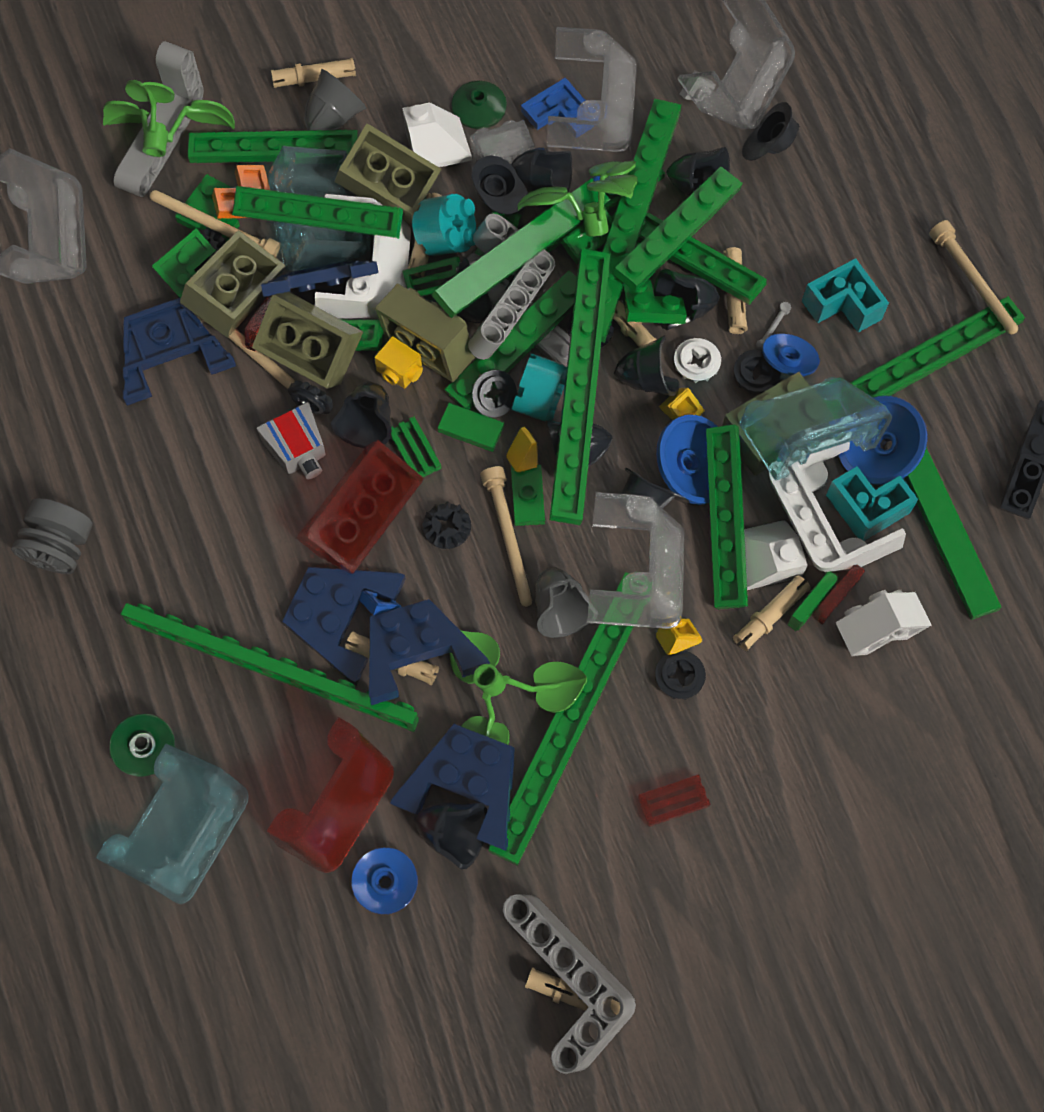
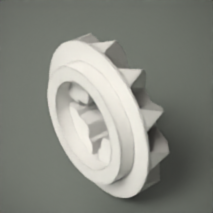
[674,338,721,383]

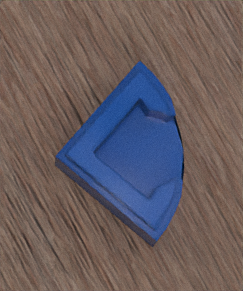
[359,590,401,615]

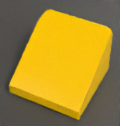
[659,387,705,420]
[507,427,538,472]
[656,618,703,655]

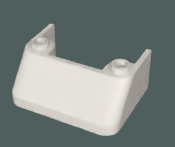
[315,194,411,320]
[769,428,906,572]

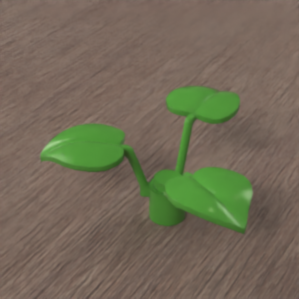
[103,80,235,157]
[517,161,638,236]
[450,630,587,744]

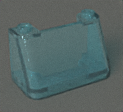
[267,146,371,271]
[739,377,892,481]
[96,744,249,904]

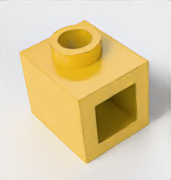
[374,336,423,389]

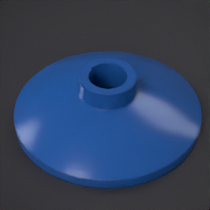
[762,334,820,376]
[351,848,418,914]

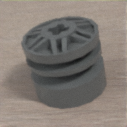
[11,498,93,574]

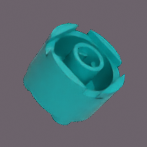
[412,194,476,257]
[512,353,567,422]

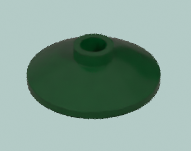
[452,81,507,129]
[109,713,175,777]

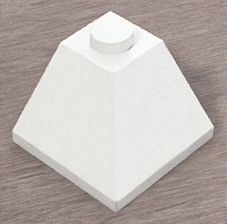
[402,102,472,167]
[744,520,808,590]

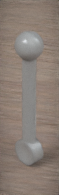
[756,302,791,350]

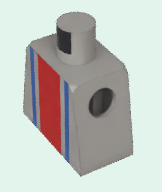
[257,402,326,479]

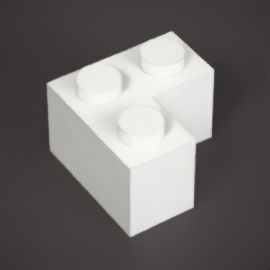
[836,590,932,656]

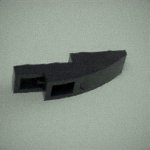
[1000,400,1044,520]

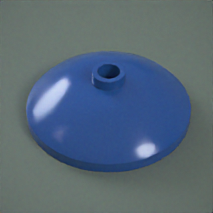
[839,396,927,485]
[656,415,718,505]

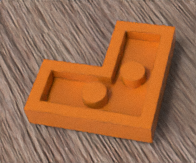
[212,165,270,219]

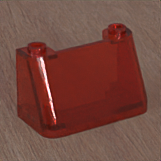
[267,717,394,873]

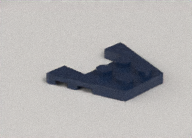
[261,261,379,297]
[123,298,236,406]
[282,567,406,686]
[369,599,490,705]
[390,724,515,851]

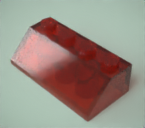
[296,440,424,574]

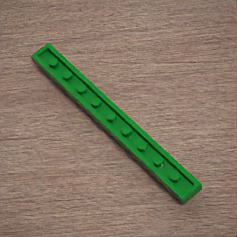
[601,99,682,343]
[549,249,610,525]
[488,572,653,866]
[121,603,419,732]

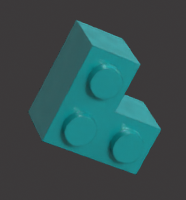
[802,258,889,333]
[826,466,918,541]

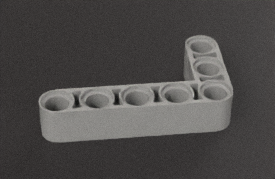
[114,41,204,197]
[468,214,555,360]
[503,894,636,1074]

